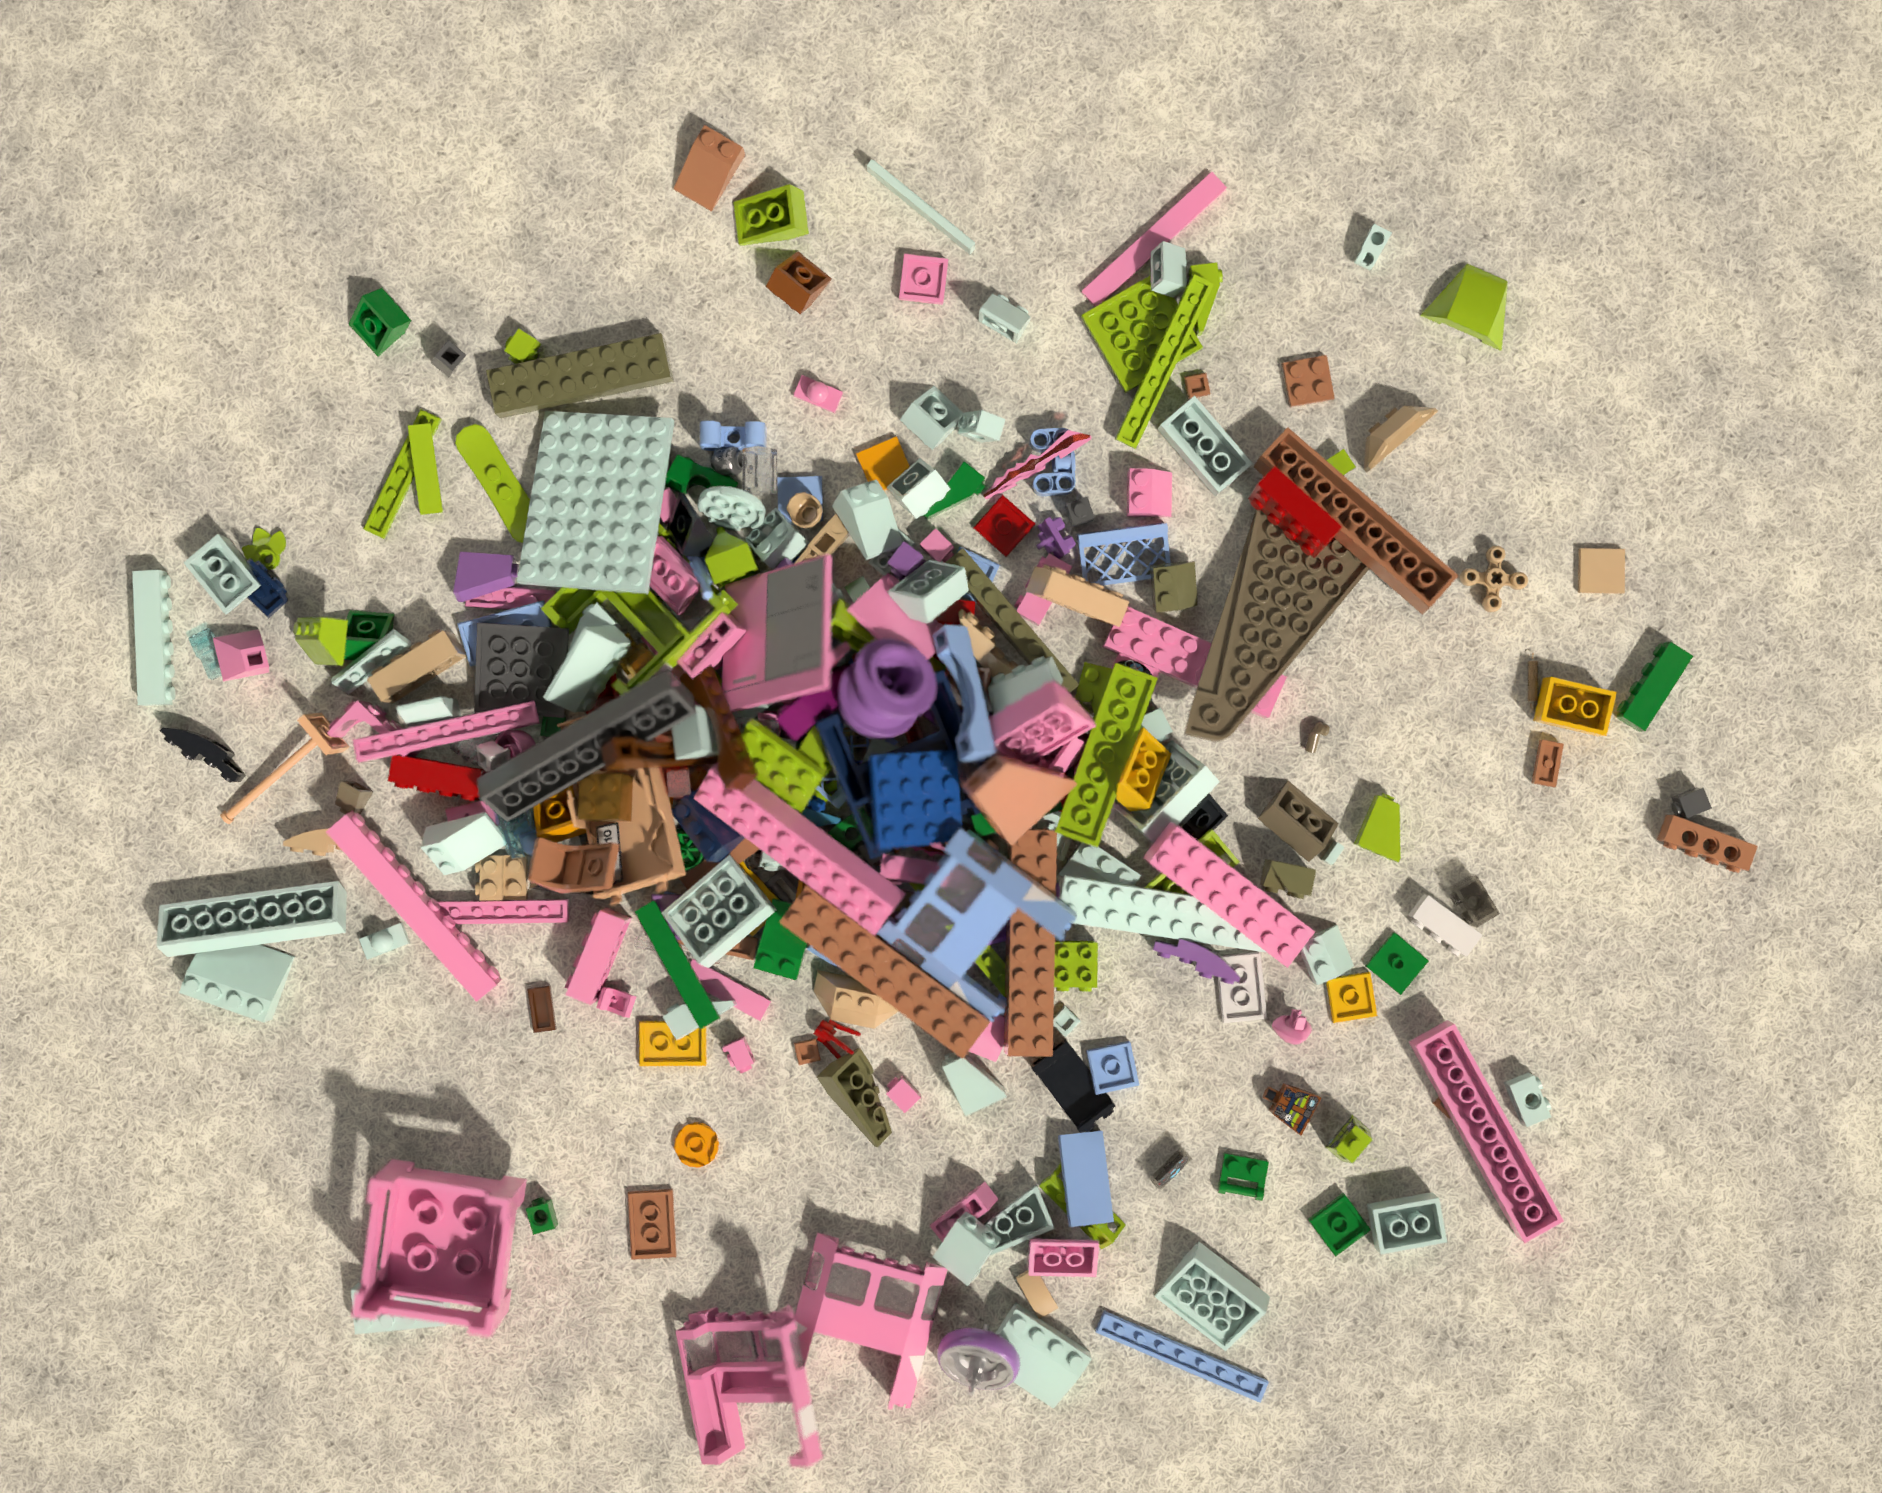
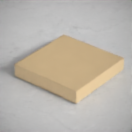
[1578,548,1625,594]

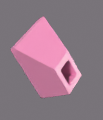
[213,629,269,682]

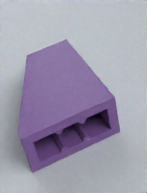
[453,552,519,602]

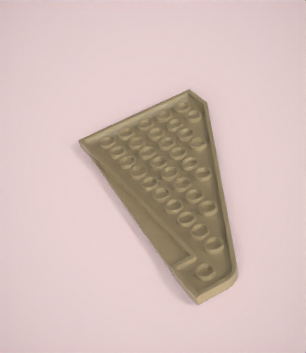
[1184,510,1392,742]

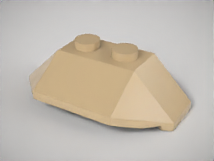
[1364,406,1438,473]
[814,970,898,1029]

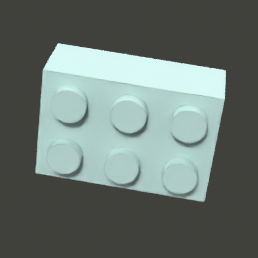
[1367,1192,1447,1254]

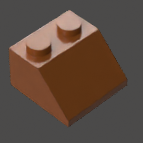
[765,251,832,314]

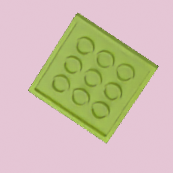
[1081,275,1203,393]
[742,718,826,814]

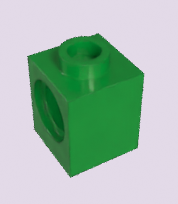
[526,1197,558,1235]

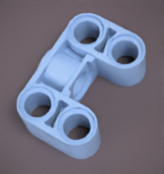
[700,421,767,452]
[1030,428,1076,496]

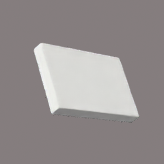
[1217,952,1267,1023]

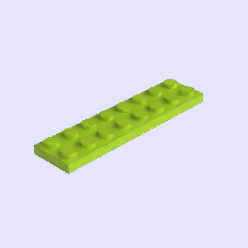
[1055,663,1158,848]

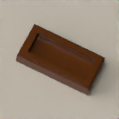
[527,985,557,1033]

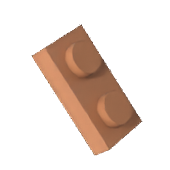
[1532,740,1564,788]

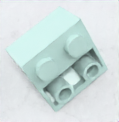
[745,507,810,570]

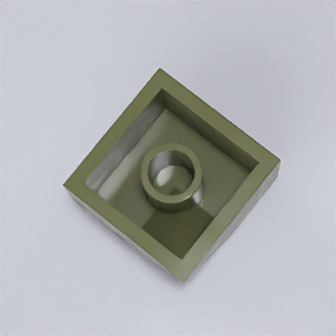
[1260,859,1316,899]

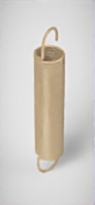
[1527,653,1538,710]

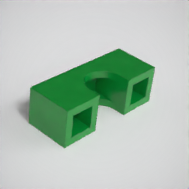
[665,455,738,495]

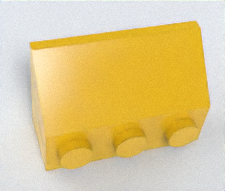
[1116,728,1172,812]

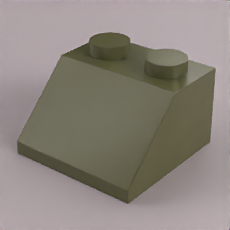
[1150,561,1198,612]

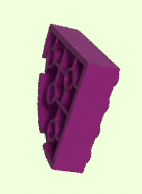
[776,663,850,742]

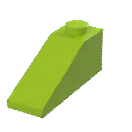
[1188,262,1223,336]

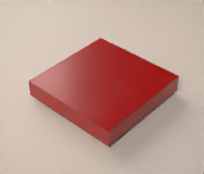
[973,495,1036,557]

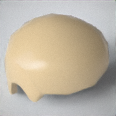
[787,492,823,529]

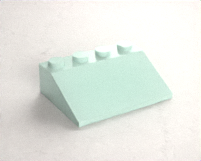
[1113,740,1219,843]
[662,855,777,968]
[179,944,295,1023]
[1154,1242,1270,1351]
[995,1302,1092,1408]

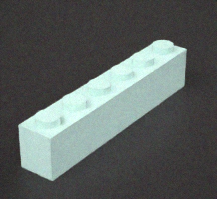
[132,570,176,706]

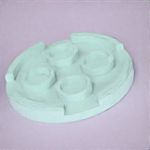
[698,486,765,531]

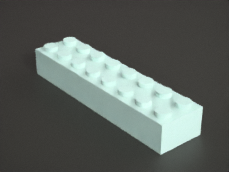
[156,881,347,957]

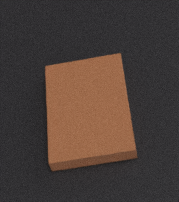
[628,1189,677,1260]

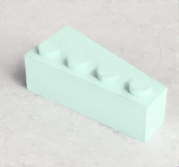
[983,1184,1055,1256]
[351,1283,450,1334]

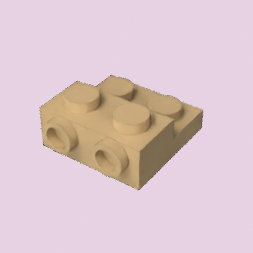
[475,855,528,900]

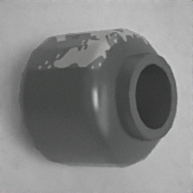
[711,447,746,476]

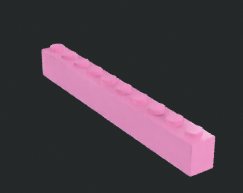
[326,811,502,1002]

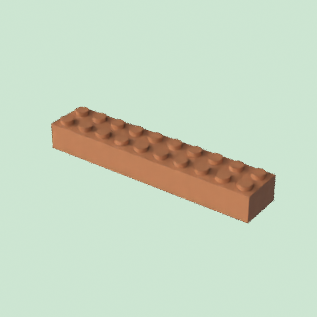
[1253,427,1459,615]
[1004,828,1057,1056]
[779,885,990,1059]

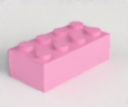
[565,908,631,1005]

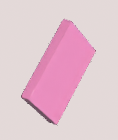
[649,536,701,615]

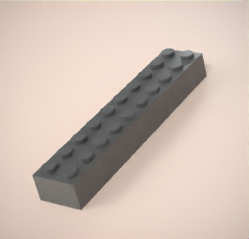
[477,669,697,822]

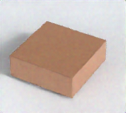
[1184,372,1211,399]
[794,1038,821,1065]

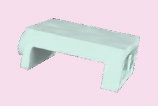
[933,1212,1001,1286]

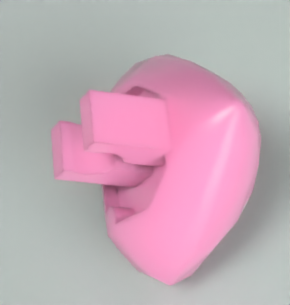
[1272,1009,1312,1045]

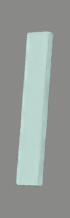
[867,159,975,255]

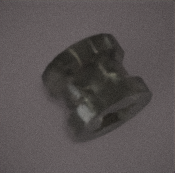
[745,849,764,872]

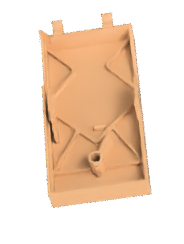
[557,715,686,906]

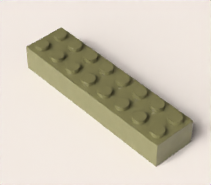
[486,333,674,418]

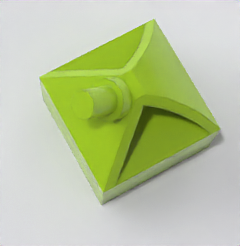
[705,526,760,588]

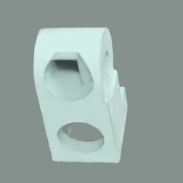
[1354,224,1392,271]

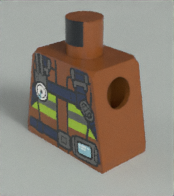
[1263,1083,1321,1136]

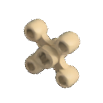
[1460,546,1528,613]

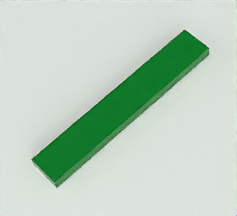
[634,900,721,1030]

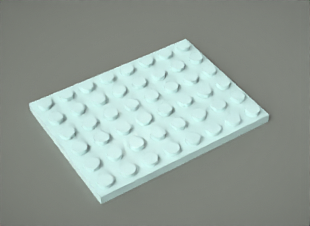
[517,411,675,594]

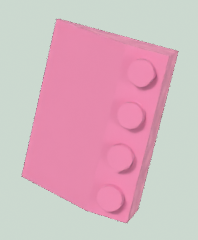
[848,573,944,660]
[988,681,1096,764]

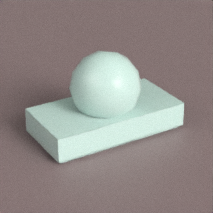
[359,922,410,960]

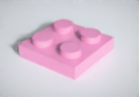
[899,254,948,305]

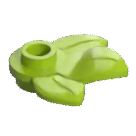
[242,528,286,570]

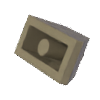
[335,781,373,815]

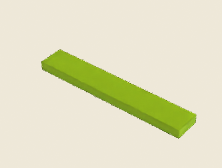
[363,409,442,539]

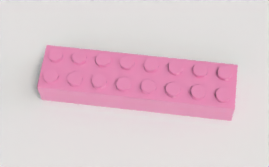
[1103,607,1287,718]
[1143,822,1315,968]

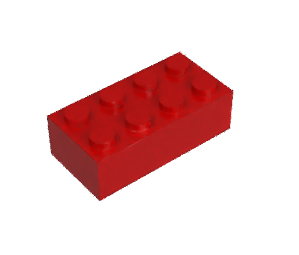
[1248,466,1343,558]
[388,755,487,801]

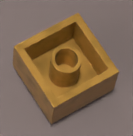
[578,774,633,821]

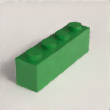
[1616,642,1693,732]

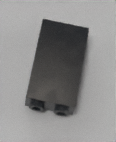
[1030,1039,1116,1133]

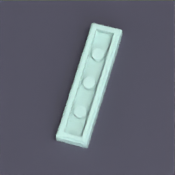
[331,630,411,695]

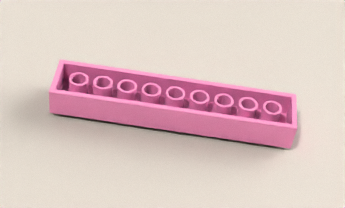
[694,762,905,936]
[1409,1020,1564,1243]

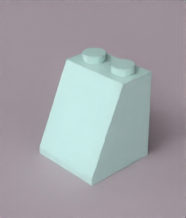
[942,1051,1007,1116]

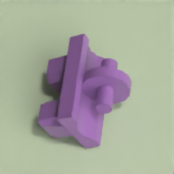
[1036,517,1076,559]

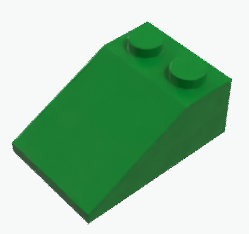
[753,898,808,980]

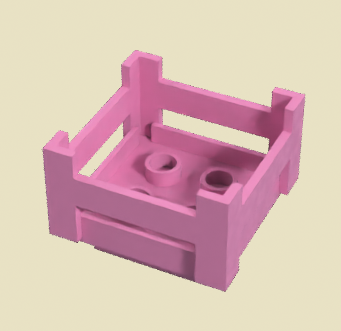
[352,1159,527,1337]

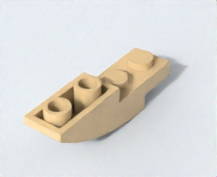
[794,513,850,564]
[959,609,1018,677]
[283,828,342,856]

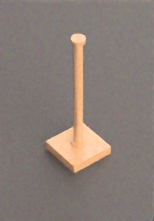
[220,713,349,824]

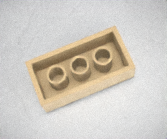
[1025,564,1129,627]
[367,629,467,703]

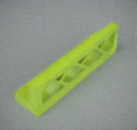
[1039,1163,1126,1249]

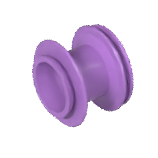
[837,638,936,739]

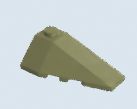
[817,1048,892,1147]

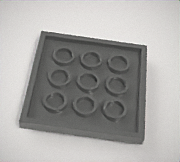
[474,622,569,718]

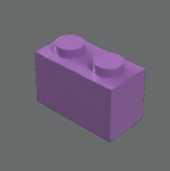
[887,541,926,581]

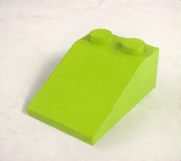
[733,184,809,246]

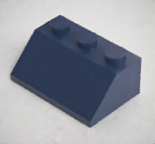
[671,788,745,862]

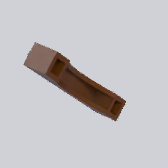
[679,664,758,791]
[601,738,718,770]

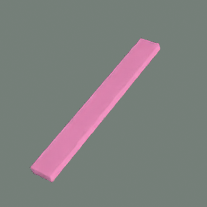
[1081,172,1227,307]
[353,701,540,763]

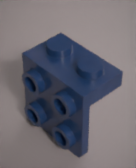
[247,559,289,619]

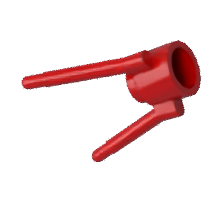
[813,1019,861,1059]

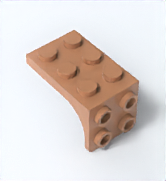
[528,838,619,893]

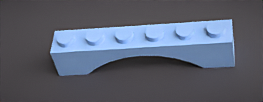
[933,625,996,762]

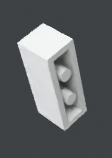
[1408,894,1483,957]

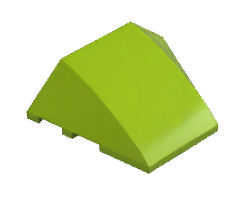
[1420,263,1508,351]

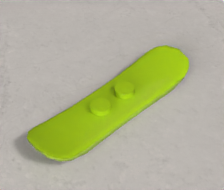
[455,424,530,543]

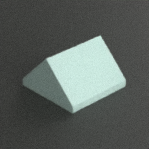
[672,706,718,760]

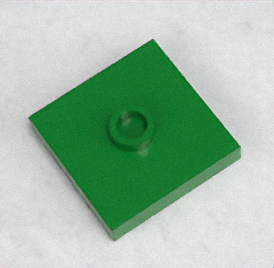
[1365,932,1429,995]
[1308,1193,1371,1257]

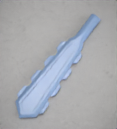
[687,556,712,599]

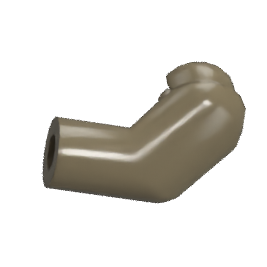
[1305,722,1330,753]

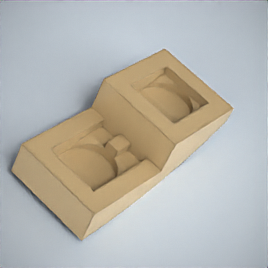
[1016,1270,1058,1319]

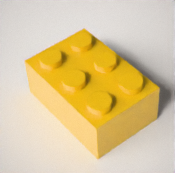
[1533,677,1617,737]

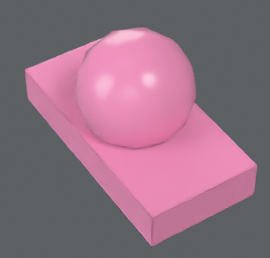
[793,375,843,414]

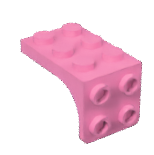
[327,701,421,757]

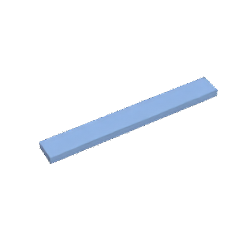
[1095,1310,1269,1403]

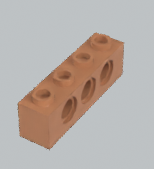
[1657,815,1758,873]

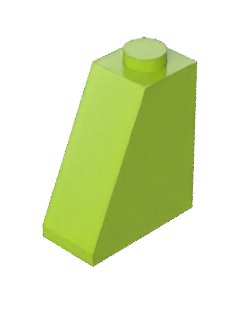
[1354,793,1401,863]

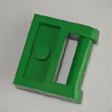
[1217,1153,1269,1201]

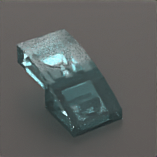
[188,628,222,680]

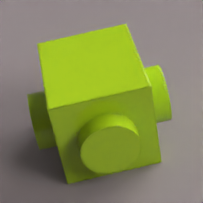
[504,328,541,364]

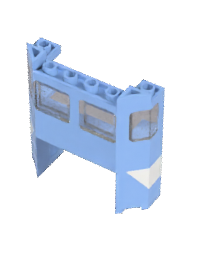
[877,828,1077,1022]

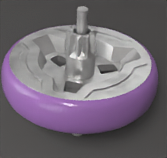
[937,1324,1020,1396]

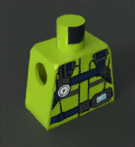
[1325,1115,1373,1164]

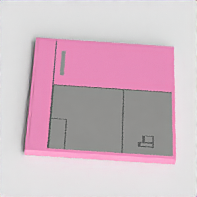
[722,554,832,713]

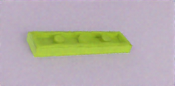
[408,423,443,515]

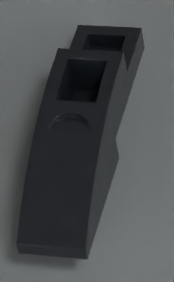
[160,727,246,783]

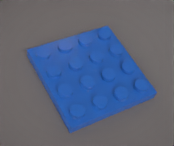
[869,750,962,849]

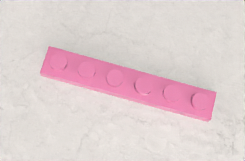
[437,899,569,924]

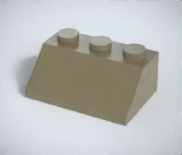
[1258,780,1339,862]

